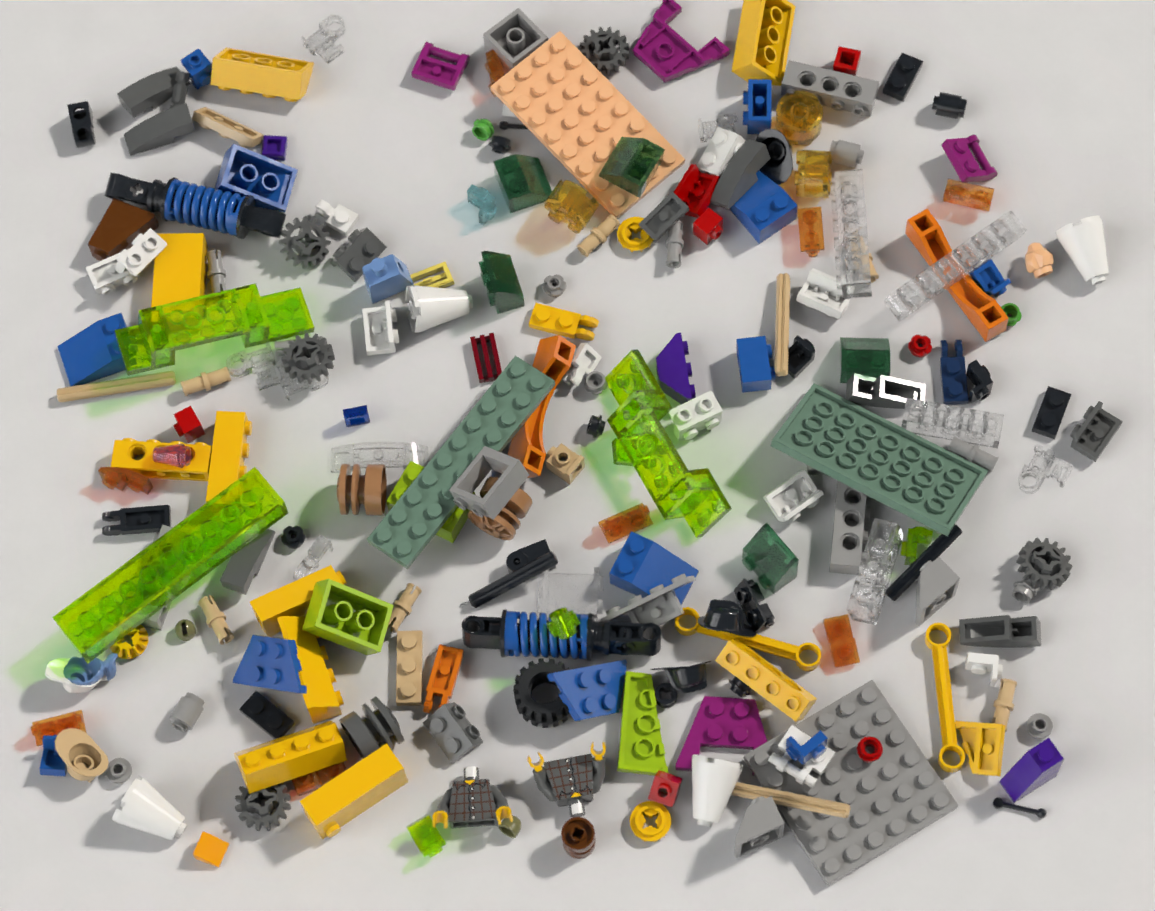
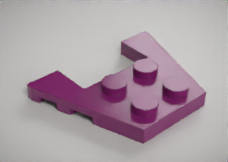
[633,0,730,82]
[675,696,767,776]

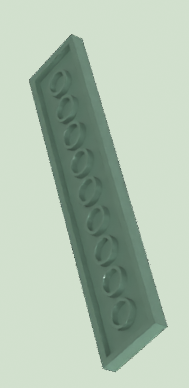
[367,355,555,569]

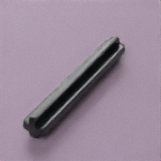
[885,524,962,601]
[468,551,558,608]

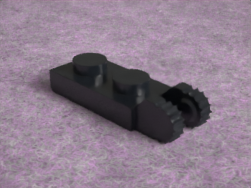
[102,505,171,536]

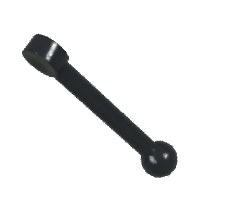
[499,121,529,130]
[993,798,1047,818]

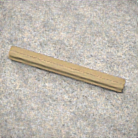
[774,273,790,377]
[57,371,176,402]
[732,782,850,818]

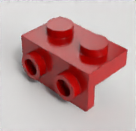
[674,164,720,218]

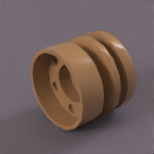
[337,464,387,515]
[467,477,533,540]

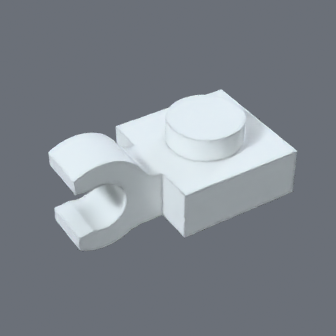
[316,199,359,237]
[562,343,602,386]

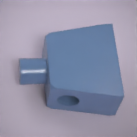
[362,254,414,304]

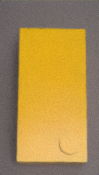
[150,233,208,331]
[300,743,408,839]

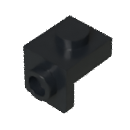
[788,335,815,379]
[966,360,993,403]

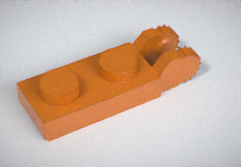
[423,644,464,713]

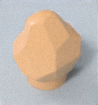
[1025,242,1053,279]

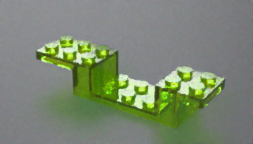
[115,283,315,376]
[605,349,732,538]

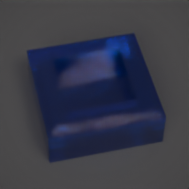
[343,405,370,427]

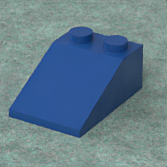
[214,144,298,212]
[729,171,798,244]
[58,313,140,386]
[609,531,699,606]

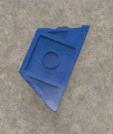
[233,635,307,693]
[547,659,627,721]

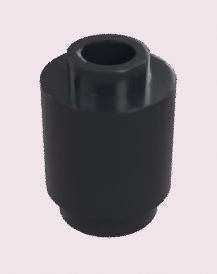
[932,92,967,119]

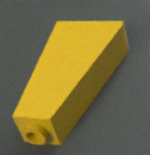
[250,565,347,637]

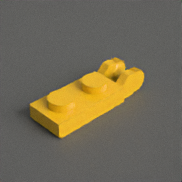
[529,303,599,341]

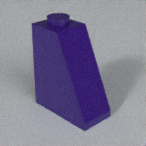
[999,738,1064,803]

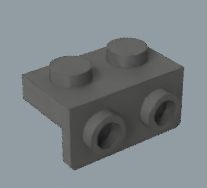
[330,227,387,282]
[1070,401,1123,462]
[423,702,483,763]

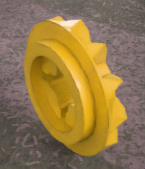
[617,217,653,252]
[108,620,149,659]
[630,801,671,842]

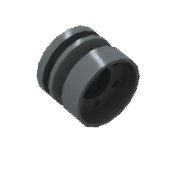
[339,696,405,759]

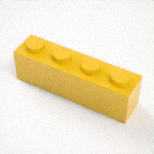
[206,411,252,511]

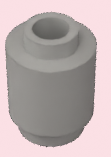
[828,140,864,168]
[169,692,205,732]

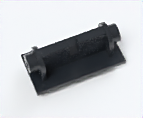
[734,578,775,632]

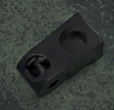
[67,101,96,148]
[506,539,556,573]

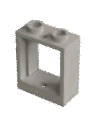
[449,446,529,520]

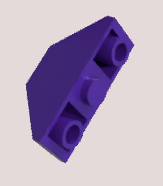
[656,332,696,404]

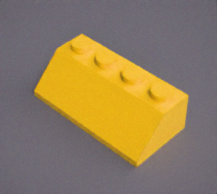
[731,0,796,86]
[211,47,314,102]
[277,616,344,724]
[234,721,347,794]

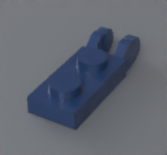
[939,339,969,405]

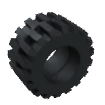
[513,658,571,728]

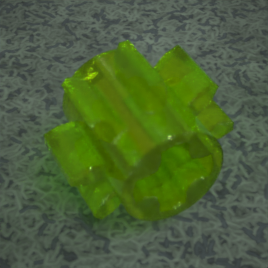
[546,608,580,640]

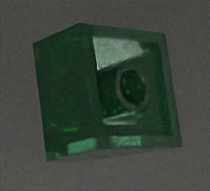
[493,154,554,213]
[840,337,890,383]
[742,523,799,594]

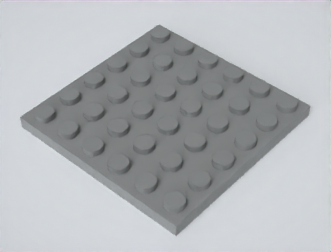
[744,680,958,886]

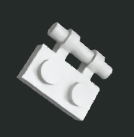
[768,725,835,788]

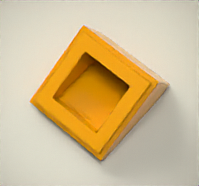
[193,831,229,868]

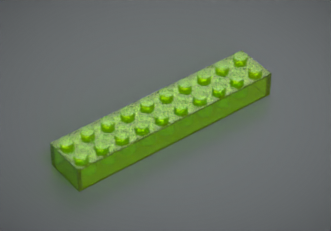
[52,467,288,664]

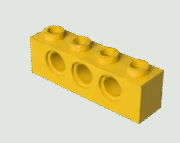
[111,438,212,481]
[715,639,817,721]

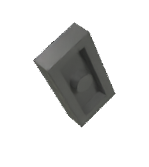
[639,191,690,242]

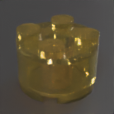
[775,90,823,146]
[794,150,832,198]
[544,179,599,234]

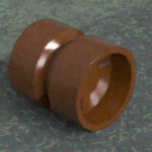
[561,817,596,859]

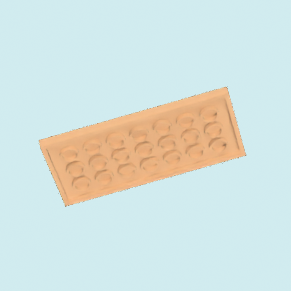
[491,31,685,219]

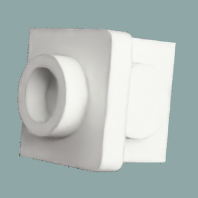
[965,652,1003,686]

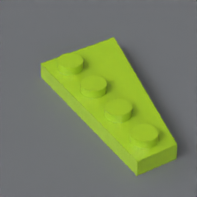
[617,671,668,776]

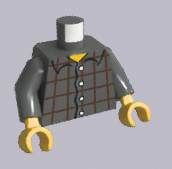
[527,742,606,818]
[432,767,513,829]

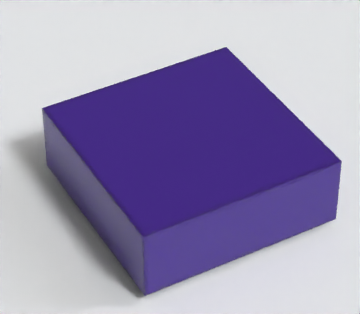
[261,135,288,160]

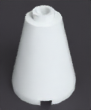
[1056,215,1109,285]
[405,285,473,333]
[692,754,743,827]
[112,776,187,840]

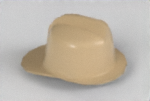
[55,728,109,782]

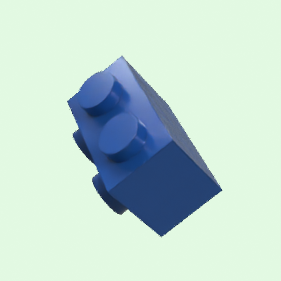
[743,79,772,134]
[736,336,776,393]

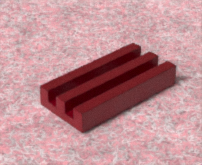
[470,333,502,383]

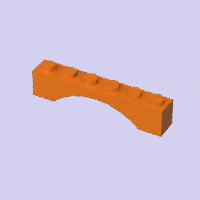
[905,209,1009,342]
[507,335,576,478]

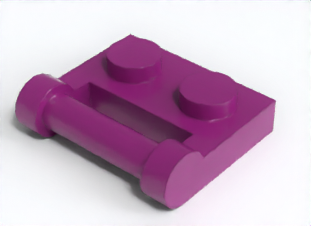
[411,42,470,91]
[941,135,998,183]

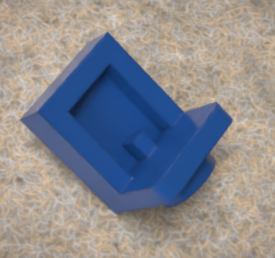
[181,49,212,90]
[970,259,1011,297]
[786,730,827,765]
[39,735,67,776]

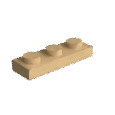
[192,107,264,148]
[396,630,423,706]

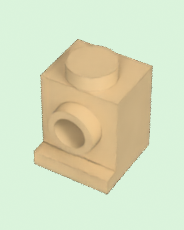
[545,443,585,485]

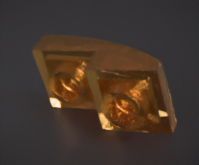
[485,49,504,103]
[98,467,153,495]
[823,614,860,668]
[292,762,347,796]

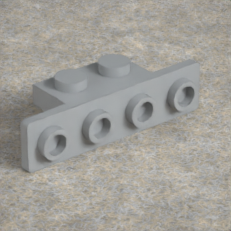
[601,573,695,626]

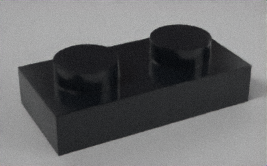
[882,53,923,102]
[1032,386,1071,440]
[239,691,295,739]

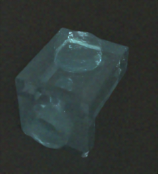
[467,184,497,225]

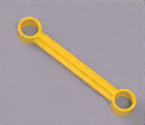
[675,607,821,671]
[925,623,965,773]

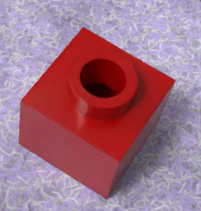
[833,46,861,76]
[693,208,723,245]
[173,406,205,443]
[648,770,683,807]

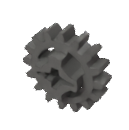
[580,27,629,75]
[278,216,331,269]
[281,333,335,384]
[1016,538,1072,590]
[235,784,291,831]

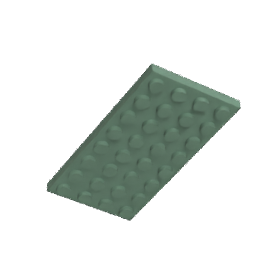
[771,383,988,537]

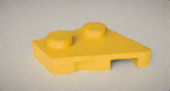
[955,721,1005,777]

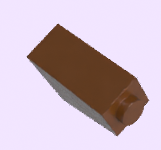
[88,198,159,261]

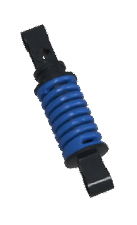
[104,173,286,239]
[462,609,661,661]

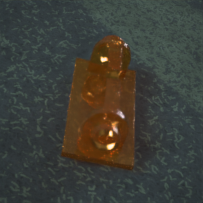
[943,178,994,212]
[797,207,825,257]
[598,503,653,544]
[31,710,87,746]

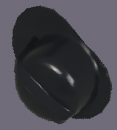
[756,129,793,185]
[698,599,757,637]
[651,661,712,693]

